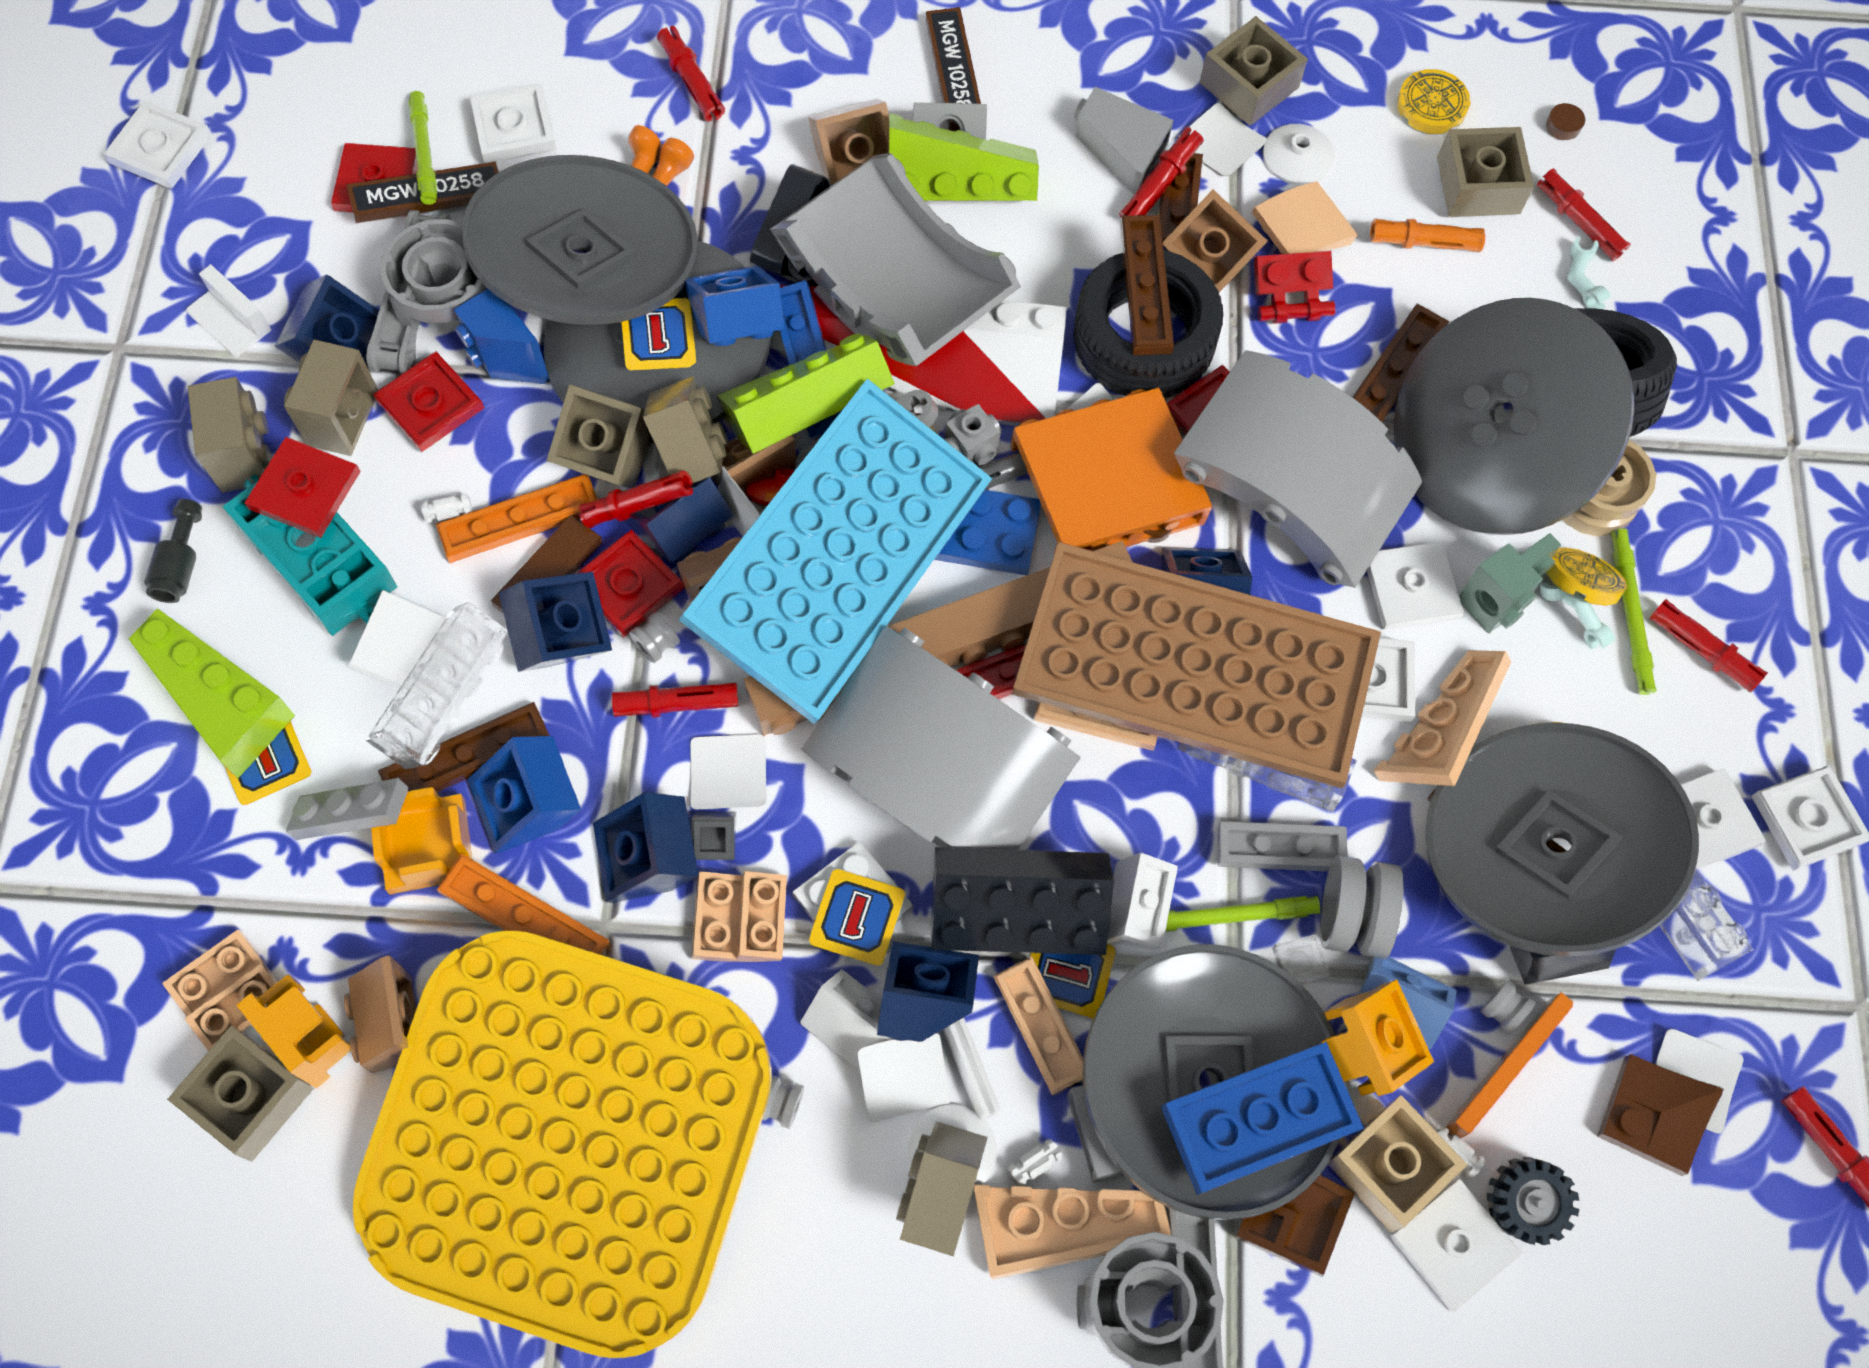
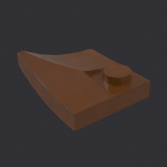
[1597,1054,1724,1176]
[1236,1175,1355,1278]

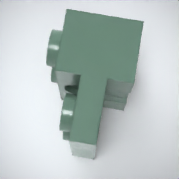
[1459,533,1561,634]

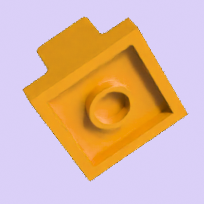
[371,787,473,895]
[236,974,351,1089]
[1322,979,1434,1096]

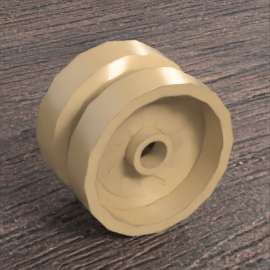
[1563,440,1657,537]

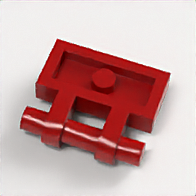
[1254,251,1335,324]

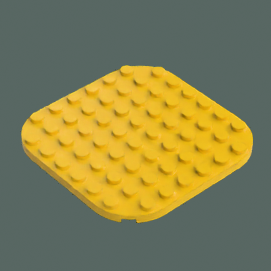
[353,931,772,1358]

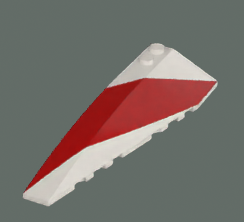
[770,285,1067,426]

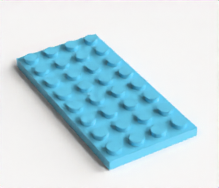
[679,379,992,724]

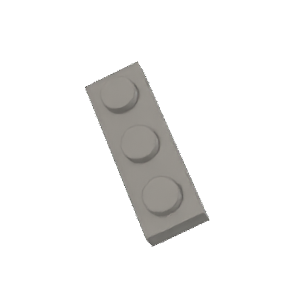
[286,778,409,840]
[1217,821,1348,871]

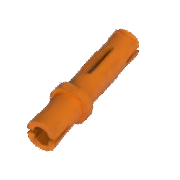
[1370,218,1486,253]

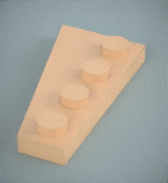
[1373,650,1511,786]
[974,1185,1172,1280]

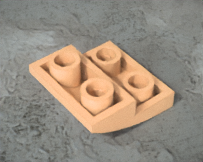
[1252,181,1358,254]
[691,871,787,962]
[162,929,277,1051]

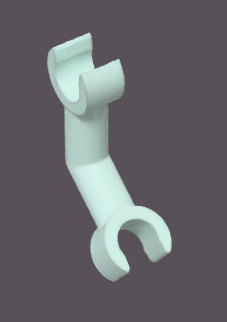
[1568,235,1611,309]
[1540,581,1615,650]

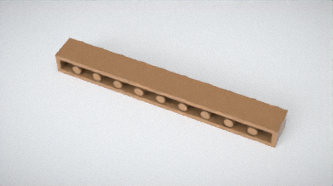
[743,541,1133,736]

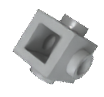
[945,404,1001,467]

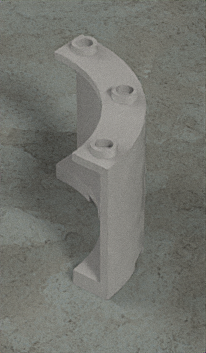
[770,153,1021,366]
[1174,350,1422,588]
[801,626,1081,850]

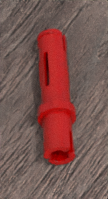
[657,26,725,121]
[1119,127,1204,218]
[1536,168,1631,262]
[579,470,693,528]
[1649,599,1768,693]
[612,682,739,718]
[1780,1086,1869,1208]

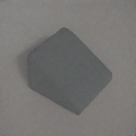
[692,811,737,860]

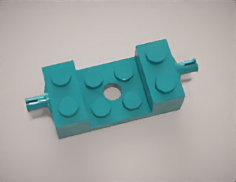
[222,475,398,636]

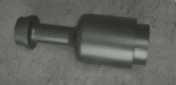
[144,499,202,603]

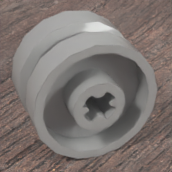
[1320,855,1403,959]

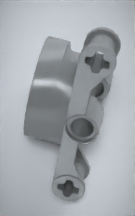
[366,210,488,374]
[1077,1206,1224,1368]

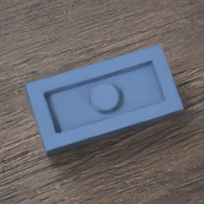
[1357,957,1457,1050]

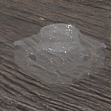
[1272,934,1330,985]

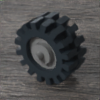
[1487,1157,1580,1246]

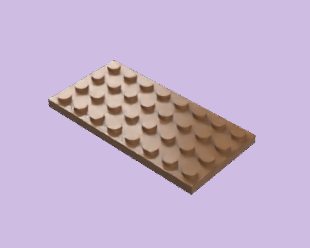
[1012,542,1381,789]

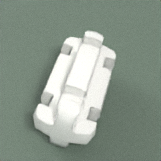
[421,493,472,523]
[1436,1127,1485,1178]
[1008,1139,1063,1187]

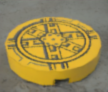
[1397,69,1471,134]
[1546,547,1627,606]

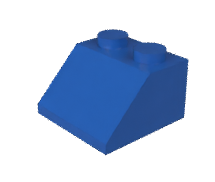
[684,265,785,346]
[454,289,550,384]
[467,736,582,853]

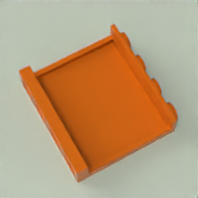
[1010,387,1213,554]

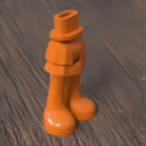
[628,125,694,186]

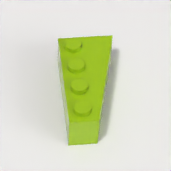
[889,113,1039,201]
[717,333,895,454]
[128,608,295,778]

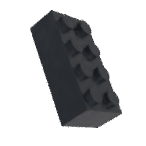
[930,847,1114,955]

